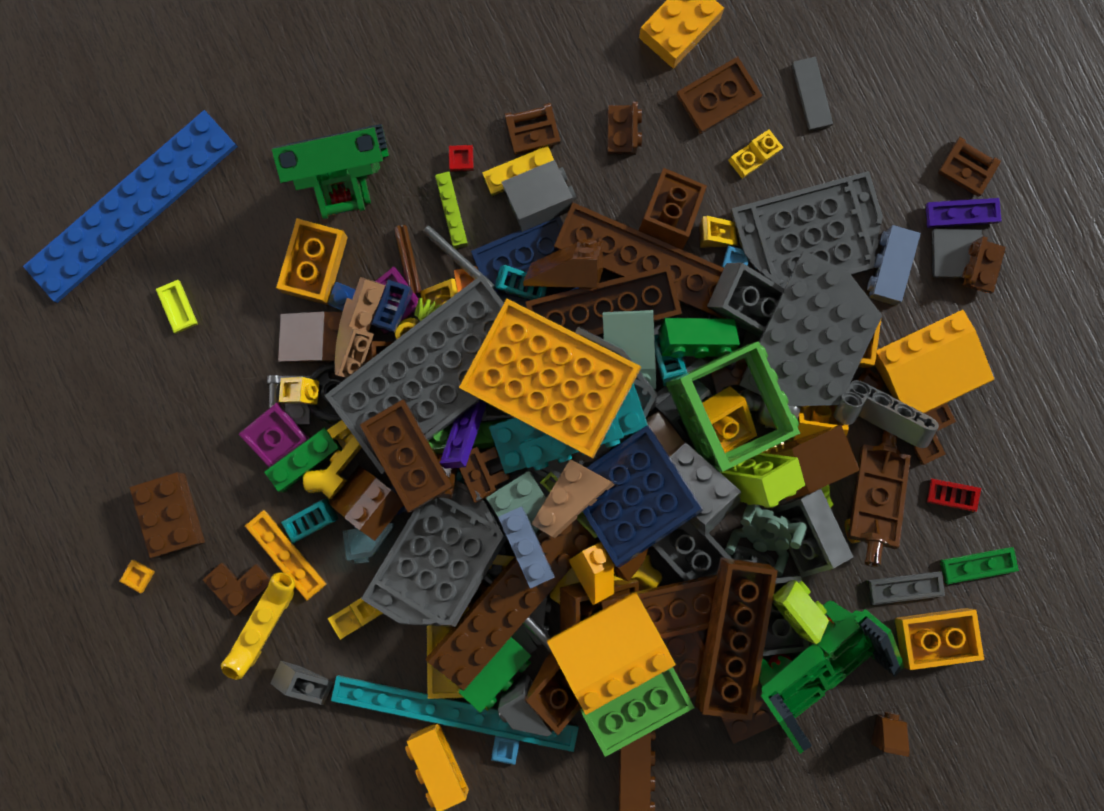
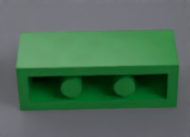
[658,318,740,358]
[264,428,343,493]
[458,637,531,713]

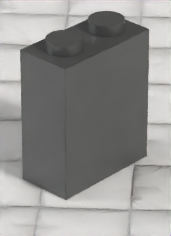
[502,160,577,232]

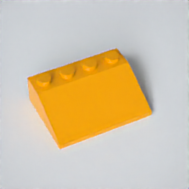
[875,310,994,413]
[547,592,676,715]

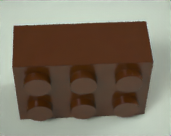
[129,472,205,558]

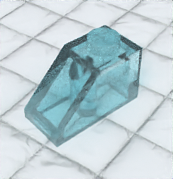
[342,523,395,564]

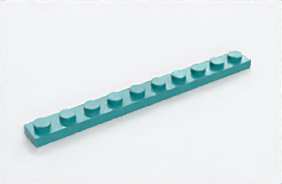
[331,675,579,752]

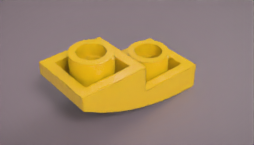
[728,129,783,179]

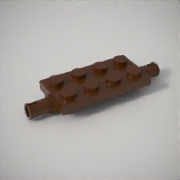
[848,429,911,567]

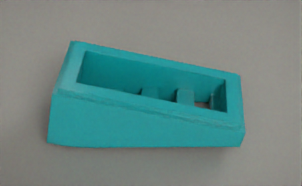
[495,265,547,300]
[654,334,687,386]
[281,498,338,544]

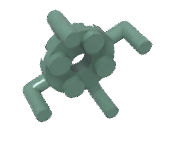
[725,504,807,577]

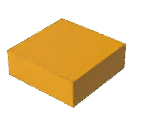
[119,560,155,593]

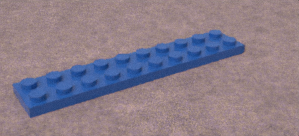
[23,110,238,303]

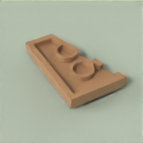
[531,459,614,538]

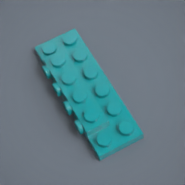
[489,383,648,474]

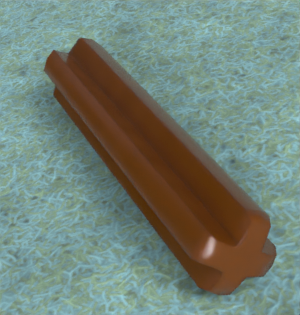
[394,225,421,295]

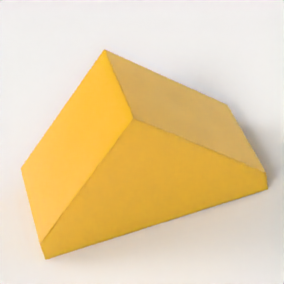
[699,216,738,248]
[420,279,458,306]

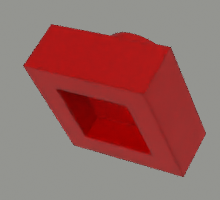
[449,145,474,172]

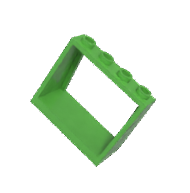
[665,341,800,472]

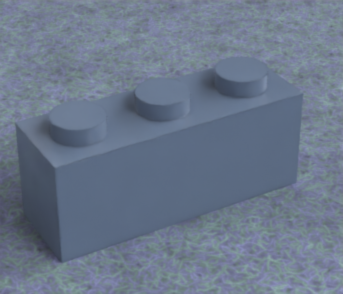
[867,225,921,306]
[498,506,555,589]

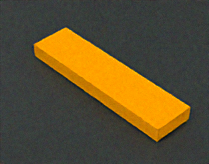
[245,510,327,601]

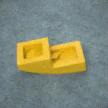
[327,598,383,640]

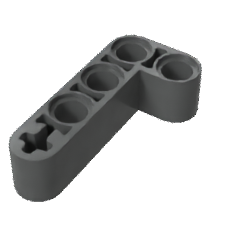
[833,380,939,448]

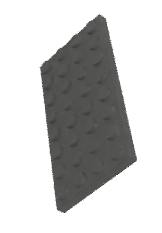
[324,275,504,475]

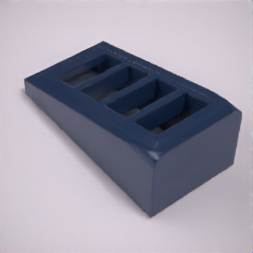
[371,280,413,333]

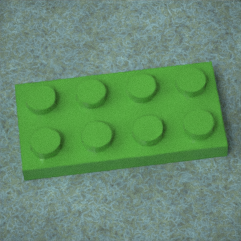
[581,667,694,757]

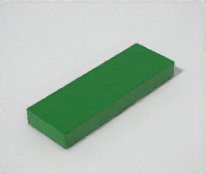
[940,547,1019,584]

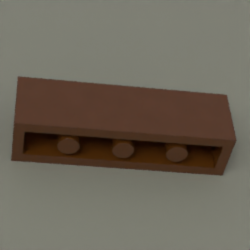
[619,730,656,811]

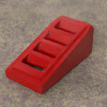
[927,478,981,512]

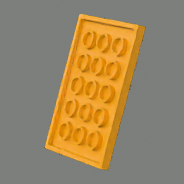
[459,299,641,458]

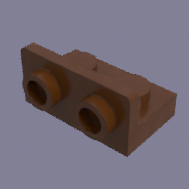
[608,102,642,154]
[962,236,1006,294]

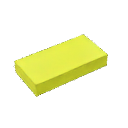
[156,280,198,334]

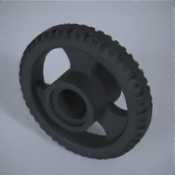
[307,362,342,424]

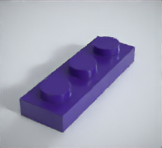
[925,198,1002,228]
[440,400,486,469]

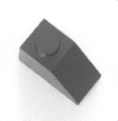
[270,661,334,705]

